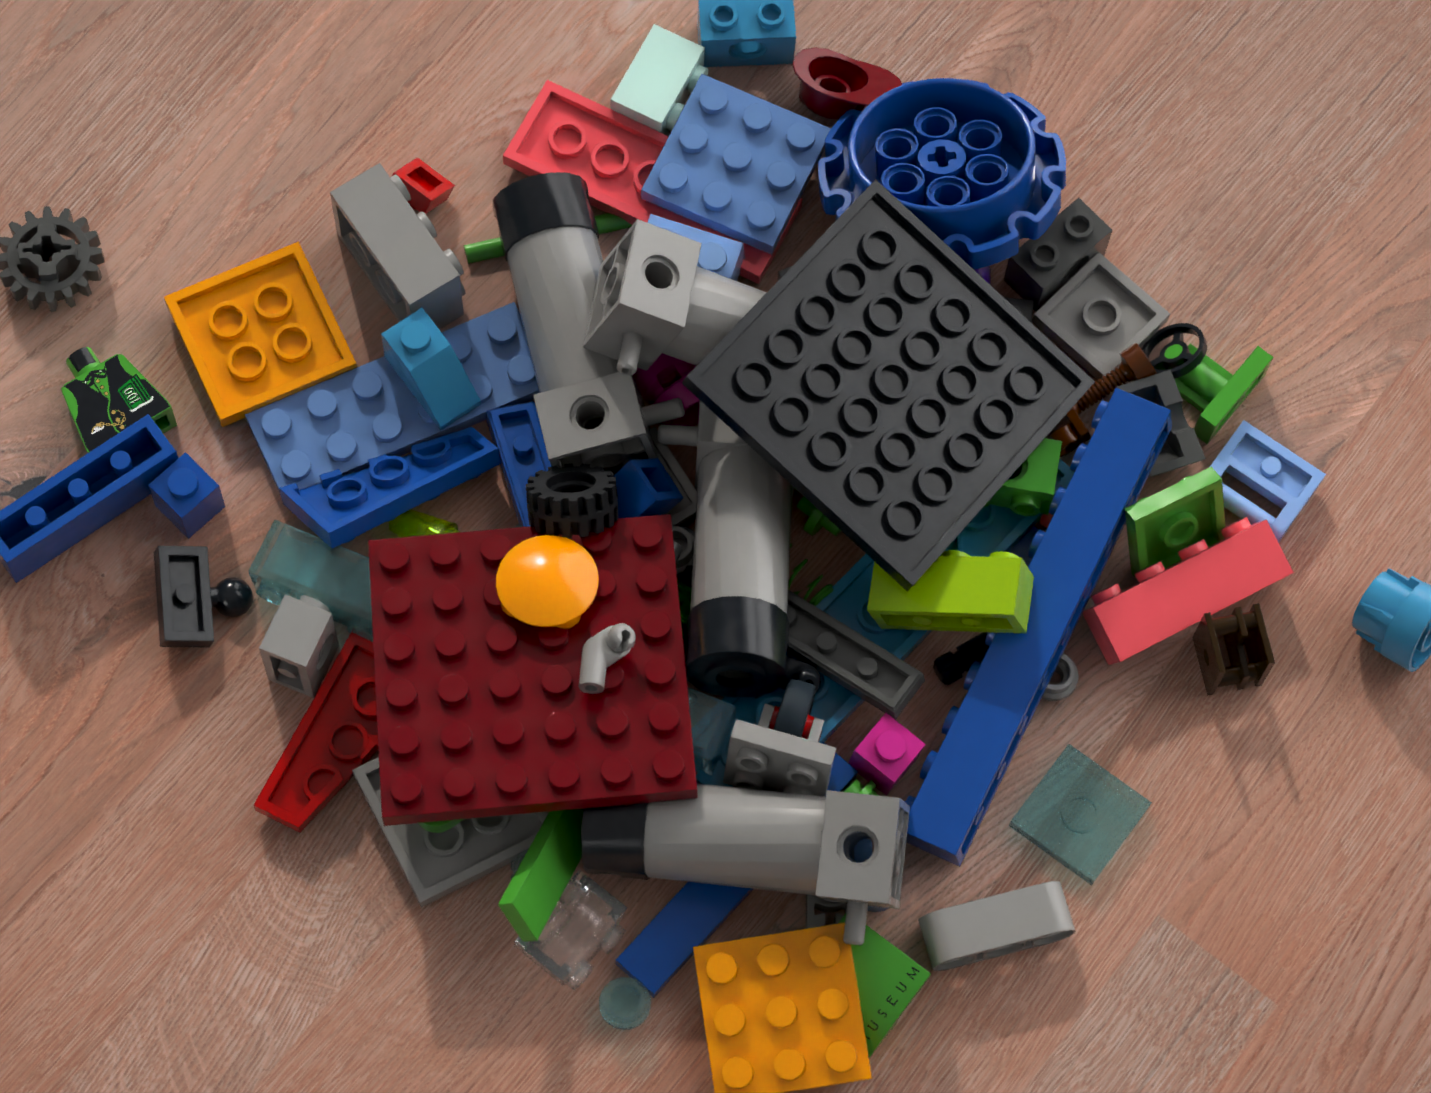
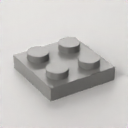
[1032,251,1170,380]

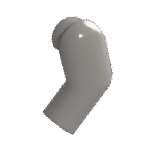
[578,623,636,694]

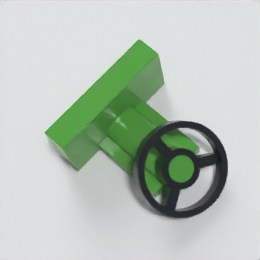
[1142,323,1273,445]

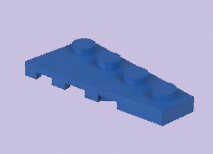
[279,427,501,549]

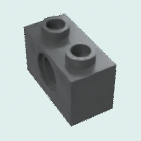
[1003,198,1113,312]

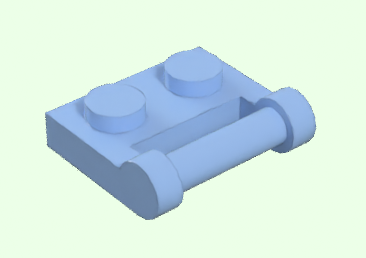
[1210,420,1326,543]

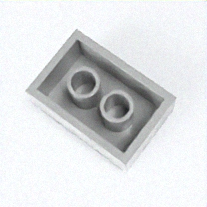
[330,163,466,329]

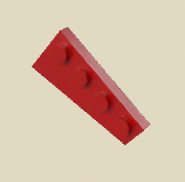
[253,632,378,833]

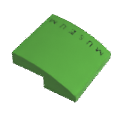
[839,914,931,1059]

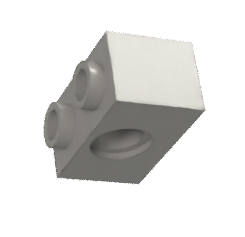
[259,594,339,698]

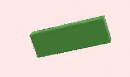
[498,808,583,942]

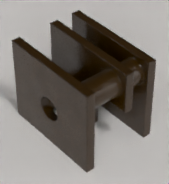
[1192,603,1275,696]

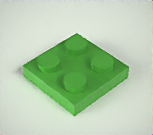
[1125,466,1226,580]

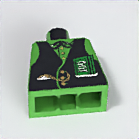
[61,347,177,454]

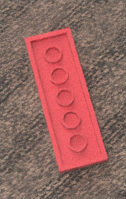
[503,80,803,284]

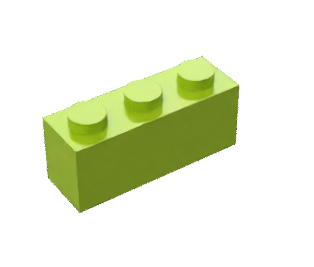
[867,550,1034,633]

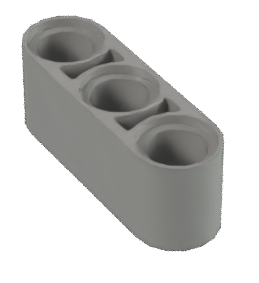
[918,881,1076,971]

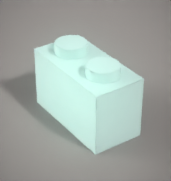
[611,24,708,135]

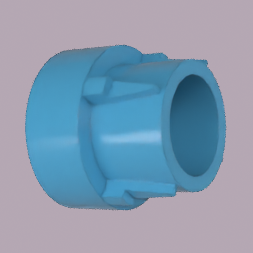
[1352,568,1431,672]

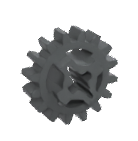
[0,206,105,312]

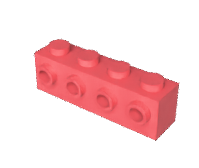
[1082,517,1294,665]

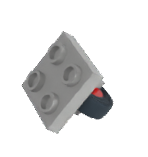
[723,679,836,797]

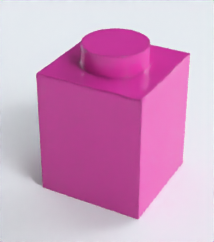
[848,713,926,796]

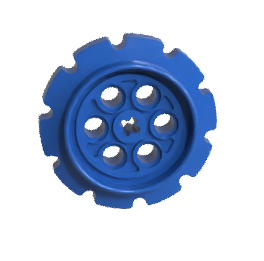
[818,78,1066,270]

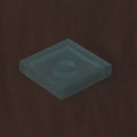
[1009,744,1152,885]

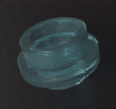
[599,977,651,1030]

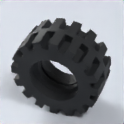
[526,463,618,538]

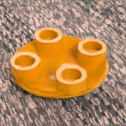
[496,535,599,629]

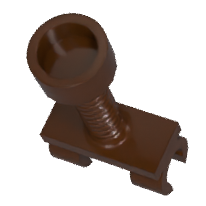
[1048,343,1157,457]

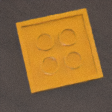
[164,241,357,427]
[693,922,872,1093]

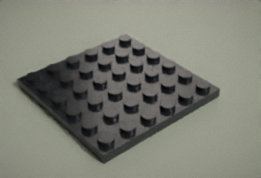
[682,179,1095,591]

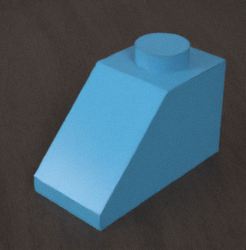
[381,307,481,431]

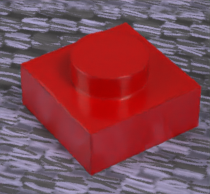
[392,157,455,214]

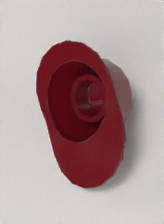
[792,47,902,120]

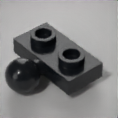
[154,545,253,648]

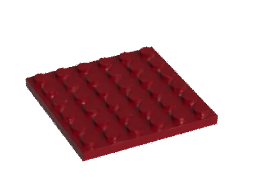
[368,514,698,826]

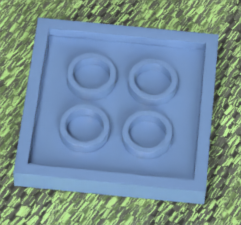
[641,73,831,255]

